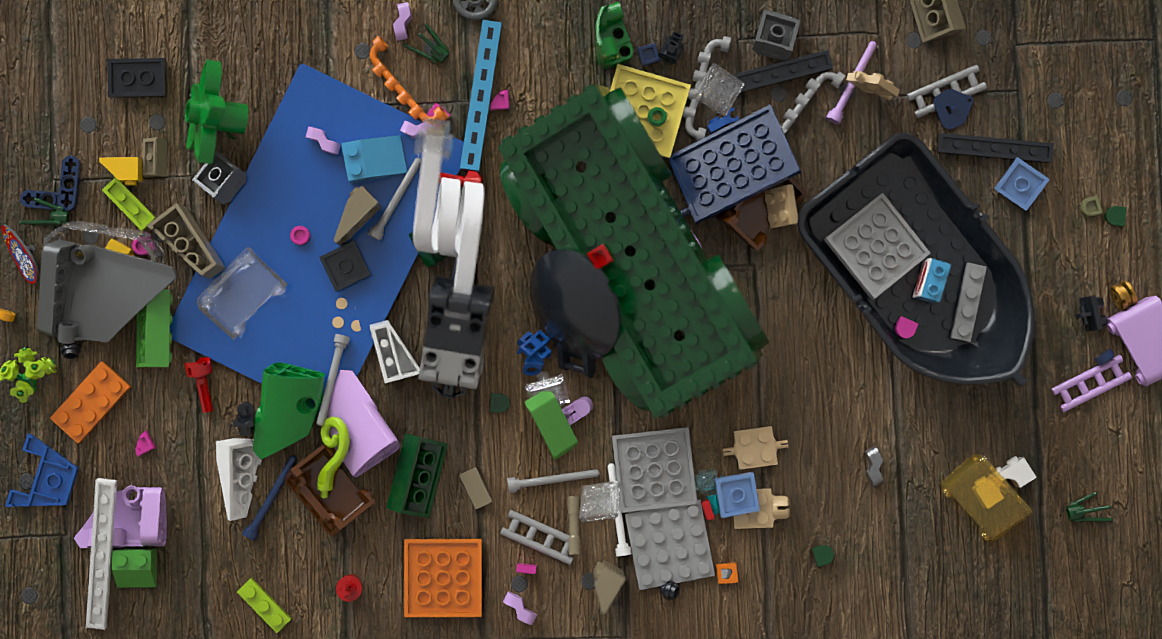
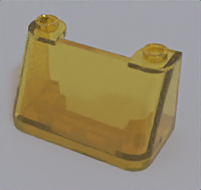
[940,453,1033,542]

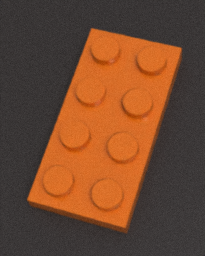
[50,361,132,444]

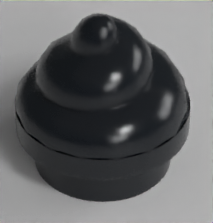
[61,342,81,359]
[659,581,680,601]

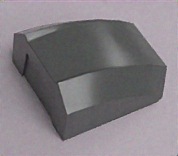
[752,10,800,62]
[192,150,247,204]

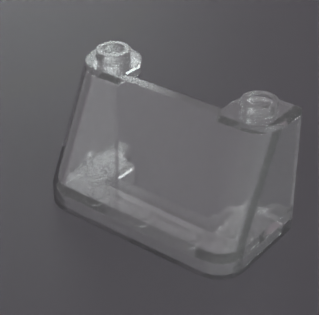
[196,247,288,340]

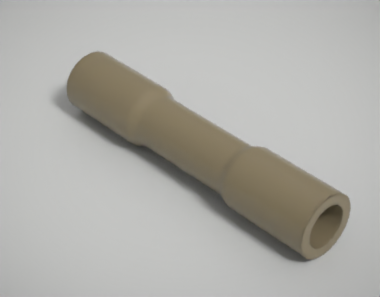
[568,496,581,555]

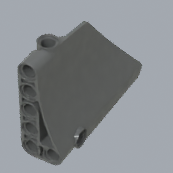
[37,239,177,344]

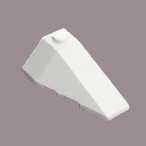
[216,438,262,521]

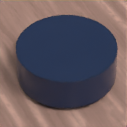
[1094,348,1115,365]

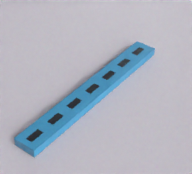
[460,20,502,172]

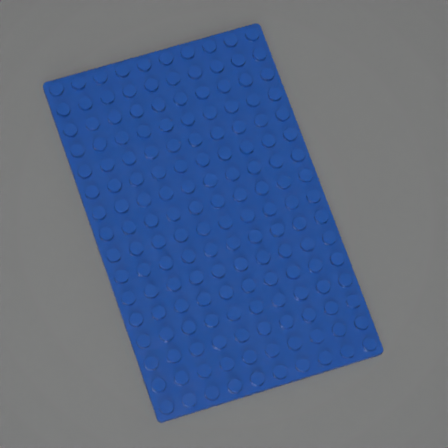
[169,64,464,412]

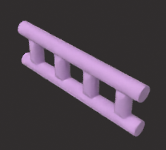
[1051,355,1132,413]

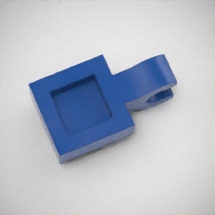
[706,108,739,135]

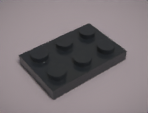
[107,58,167,98]

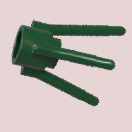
[402,24,450,64]
[19,198,68,227]
[1066,492,1113,523]

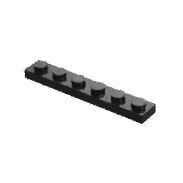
[717,50,833,98]
[936,133,1054,163]

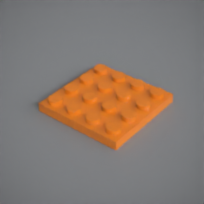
[404,539,482,617]

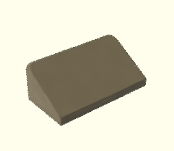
[142,137,167,177]
[459,467,493,509]

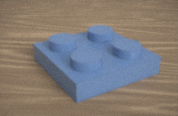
[994,157,1050,211]
[715,472,760,518]

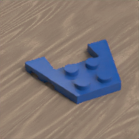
[5,434,79,507]

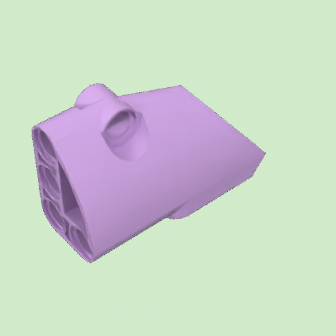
[325,370,400,477]
[74,486,167,548]

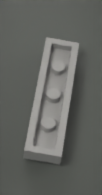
[950,263,987,342]

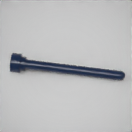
[242,456,297,541]

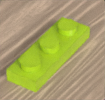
[102,177,156,232]
[237,578,292,633]

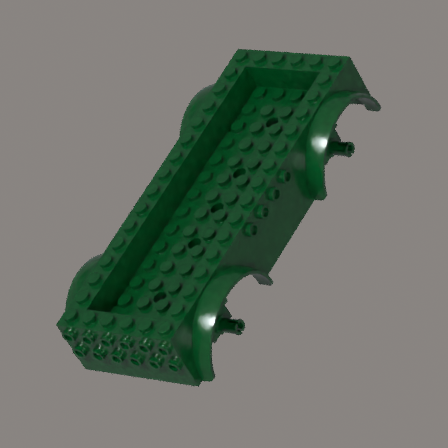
[497,84,770,418]

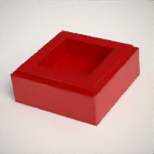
[587,244,614,269]
[701,499,715,521]

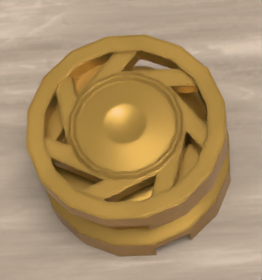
[1109,280,1138,311]

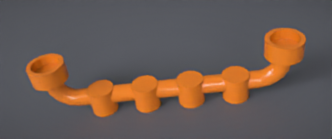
[370,36,449,124]

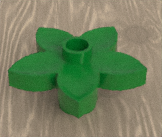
[185,59,248,164]

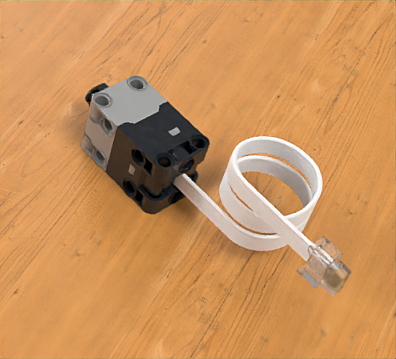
[413,118,495,399]

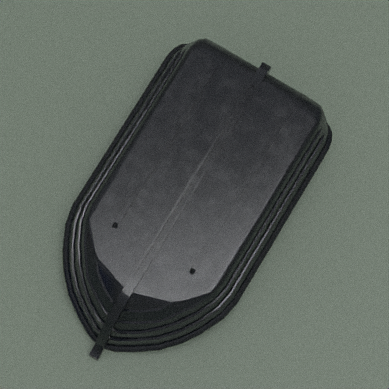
[797,133,1035,386]

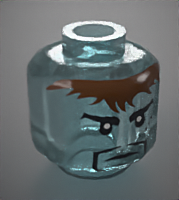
[694,469,723,495]

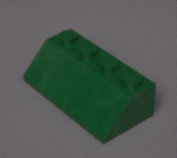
[386,433,448,518]

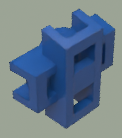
[516,330,552,376]

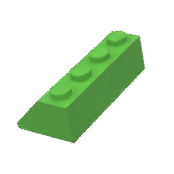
[136,289,173,367]

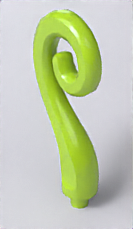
[317,417,349,498]

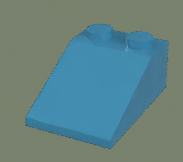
[341,135,407,184]

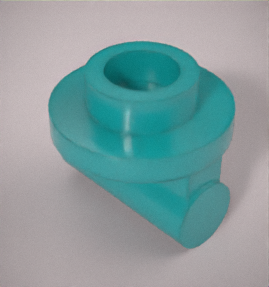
[707,494,720,515]

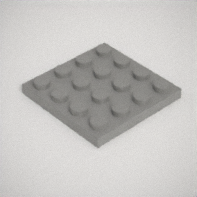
[824,193,930,300]
[612,427,697,513]
[625,499,715,590]

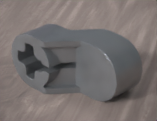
[865,446,884,487]

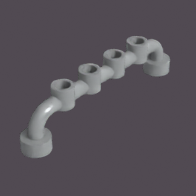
[683,36,732,142]
[781,72,846,134]

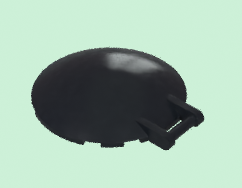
[530,249,621,378]

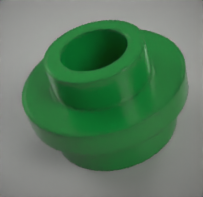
[647,107,667,127]

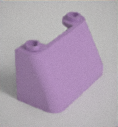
[1107,296,1162,386]

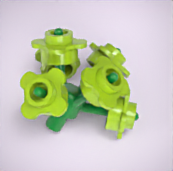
[0,348,57,403]

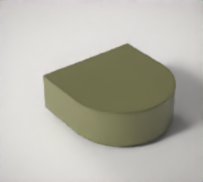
[1080,195,1103,217]

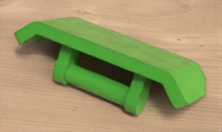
[525,391,578,460]

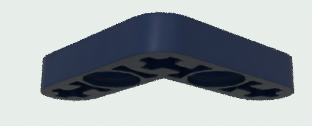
[20,156,82,212]

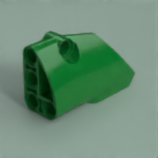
[595,2,633,69]
[253,362,325,460]

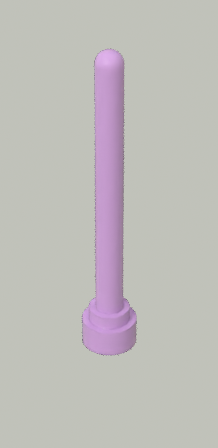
[826,41,877,125]

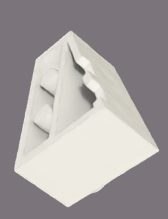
[369,320,420,383]

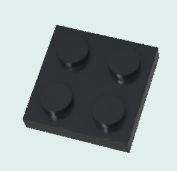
[319,240,371,292]

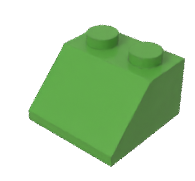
[112,548,157,588]

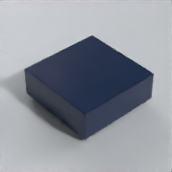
[637,43,661,67]

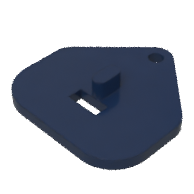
[933,89,973,129]

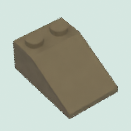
[333,186,382,246]

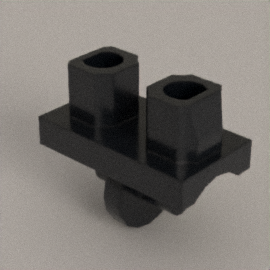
[658,31,684,66]
[1075,295,1108,332]
[233,402,257,436]

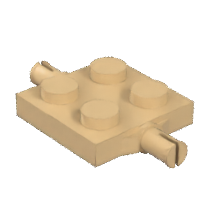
[846,71,900,100]
[722,426,788,470]

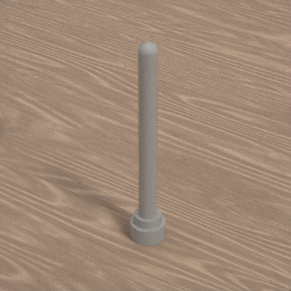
[367,158,422,241]
[317,334,350,426]
[507,469,600,493]

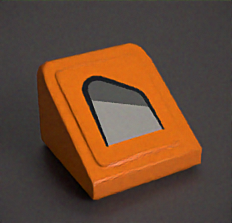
[716,562,738,584]

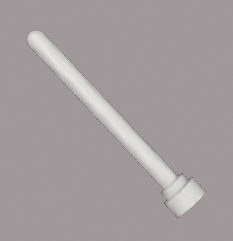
[608,463,632,556]

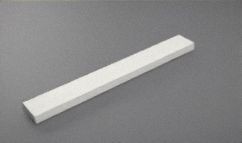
[86,478,117,630]

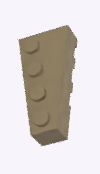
[147,203,226,279]

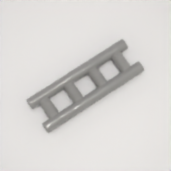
[907,65,987,118]
[500,510,581,565]

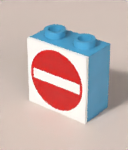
[912,258,951,303]

